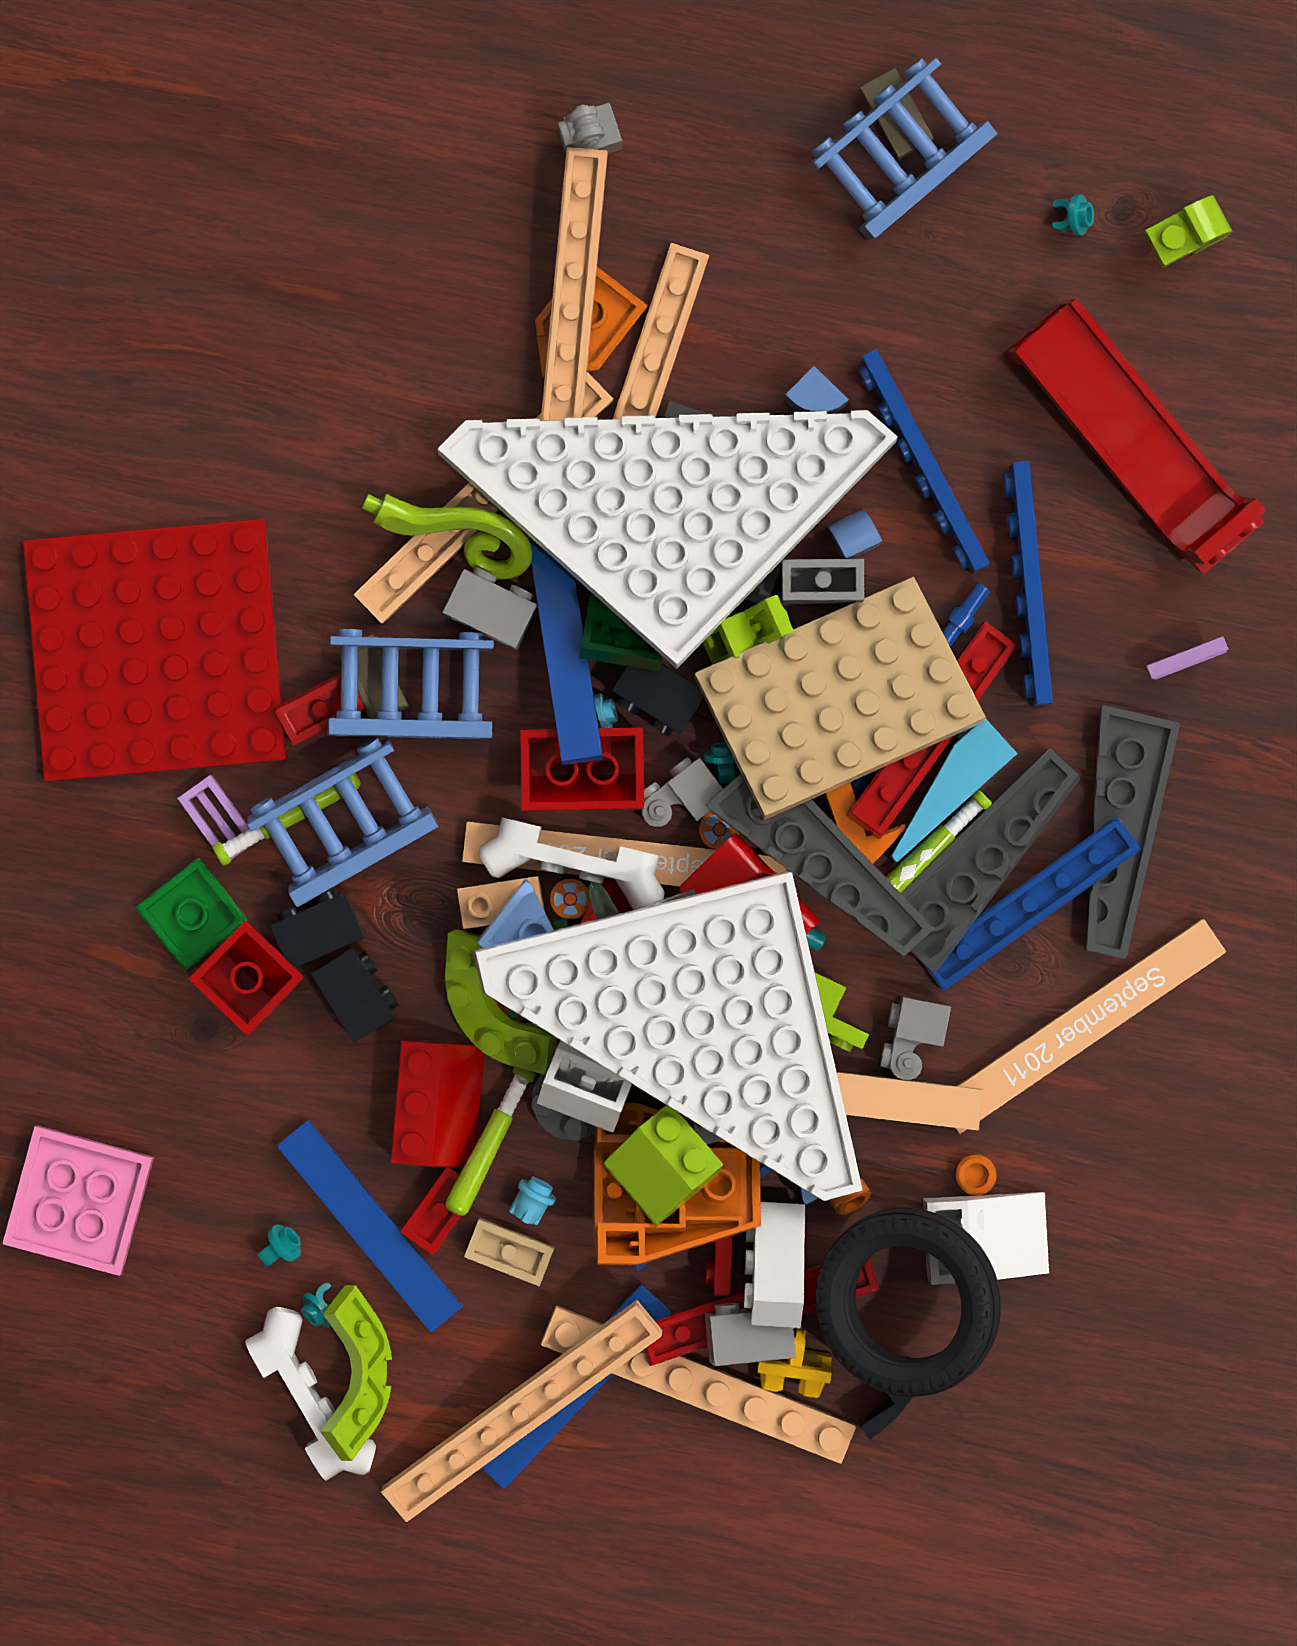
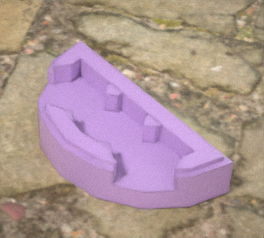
[1147,636,1228,680]

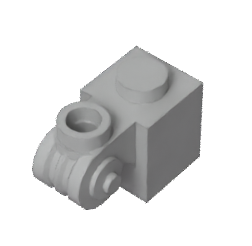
[558,102,623,154]
[642,757,723,827]
[880,996,951,1080]

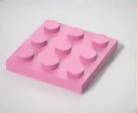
[3,1125,154,1276]

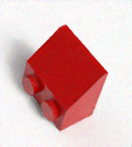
[189,920,304,1036]

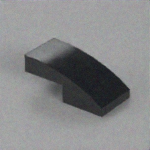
[858,1394,912,1440]

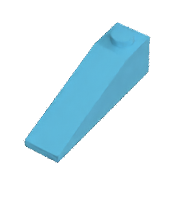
[889,718,1018,863]

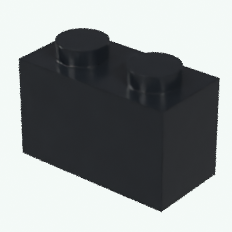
[612,664,704,737]
[270,889,367,968]
[311,947,399,1043]

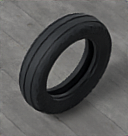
[816,1208,1001,1397]

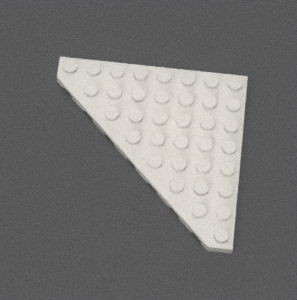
[438,410,898,669]
[473,871,862,1201]

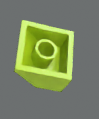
[603,1105,724,1226]

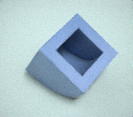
[784,366,849,414]
[826,509,882,559]

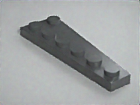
[1085,705,1180,959]
[901,748,1080,974]
[706,773,934,958]

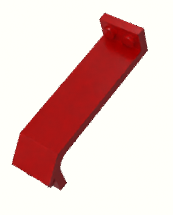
[1003,298,1266,575]

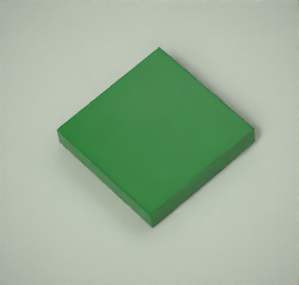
[135,858,250,971]

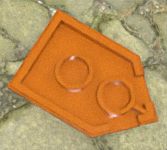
[535,267,648,377]

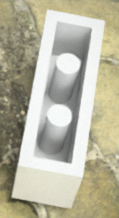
[744,1202,805,1328]

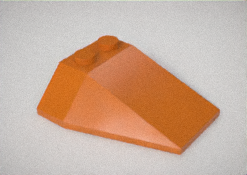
[593,1103,761,1266]

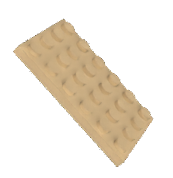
[694,577,986,820]

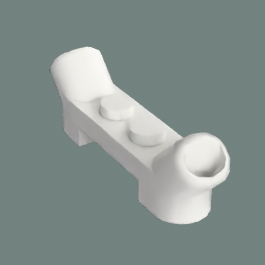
[479,817,665,910]
[245,1307,376,1481]

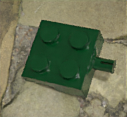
[579,592,663,672]

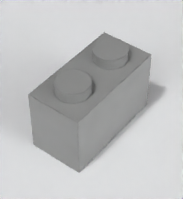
[781,559,864,604]
[443,567,538,651]
[705,1303,796,1366]

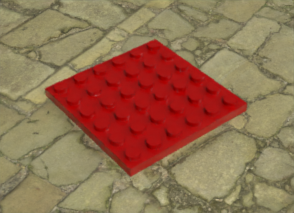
[23,519,287,782]

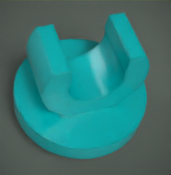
[1052,194,1094,236]
[703,742,735,784]
[257,1224,301,1267]
[301,1283,331,1328]

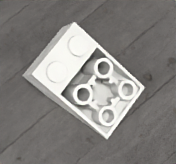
[537,1040,632,1132]
[923,1192,1049,1285]

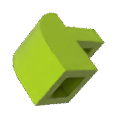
[1144,195,1233,268]
[703,595,794,665]
[814,972,869,1052]

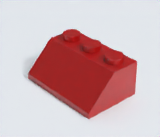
[520,728,644,812]
[391,1039,485,1167]

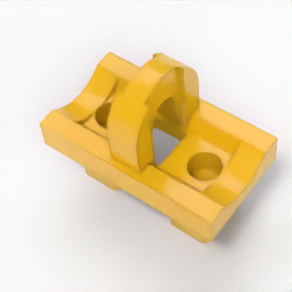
[757,1329,832,1398]

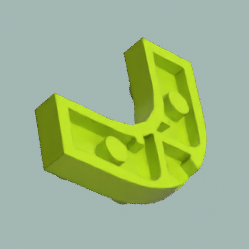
[445,929,556,1075]
[320,1285,392,1461]

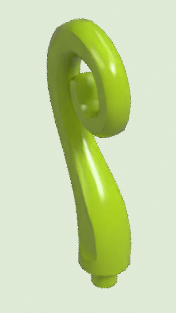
[361,494,532,580]

